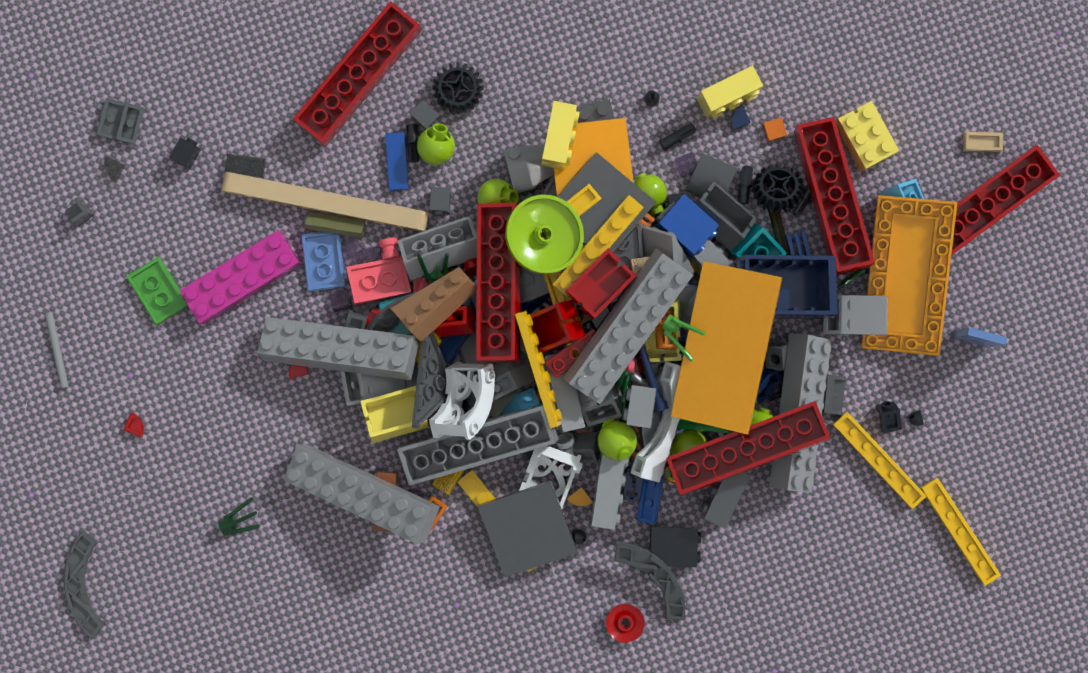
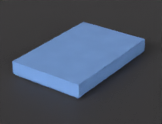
[301,232,347,292]
[951,328,1008,347]

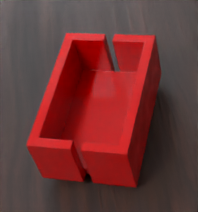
[565,248,636,320]
[520,300,585,356]

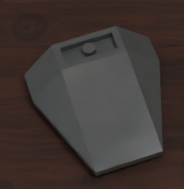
[459,329,536,409]

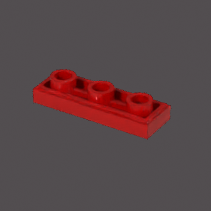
[545,329,596,378]

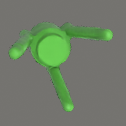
[661,314,705,361]

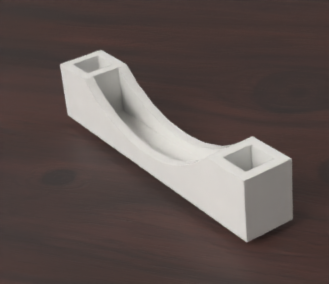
[631,362,681,482]

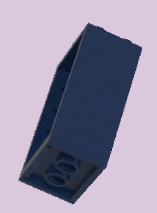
[731,255,838,319]

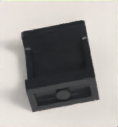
[649,525,701,568]

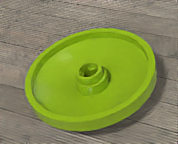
[505,195,584,274]

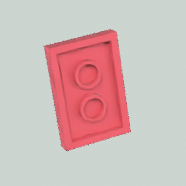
[346,256,411,305]

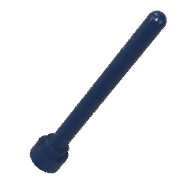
[639,343,669,413]

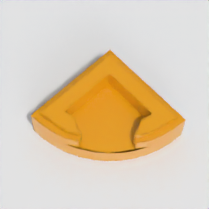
[566,487,593,506]

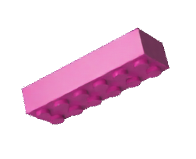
[179,230,302,325]

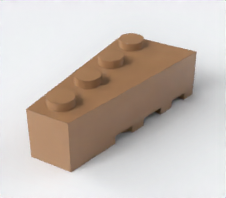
[391,267,477,342]

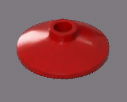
[606,603,645,643]

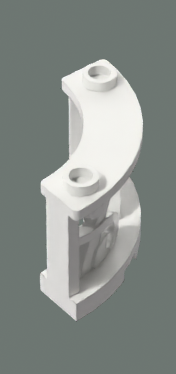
[429,362,495,440]
[519,446,583,514]

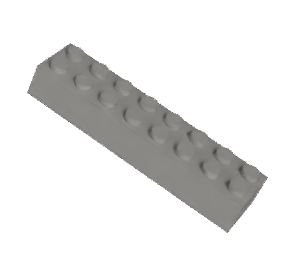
[564,249,693,404]
[257,317,419,380]
[769,333,832,493]
[397,403,559,486]
[284,444,440,544]

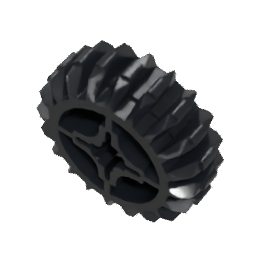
[432,62,484,114]
[752,163,804,214]

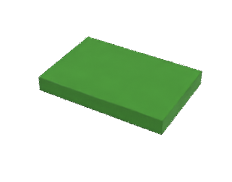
[126,256,188,325]

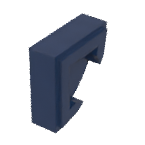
[731,106,751,131]

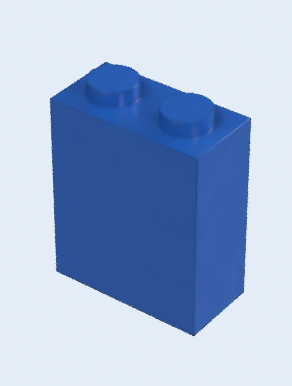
[655,194,719,257]

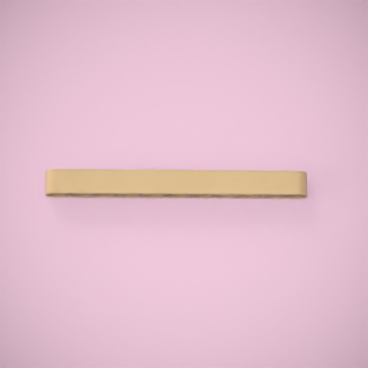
[221,172,429,232]

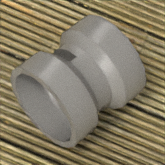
[556,432,576,456]

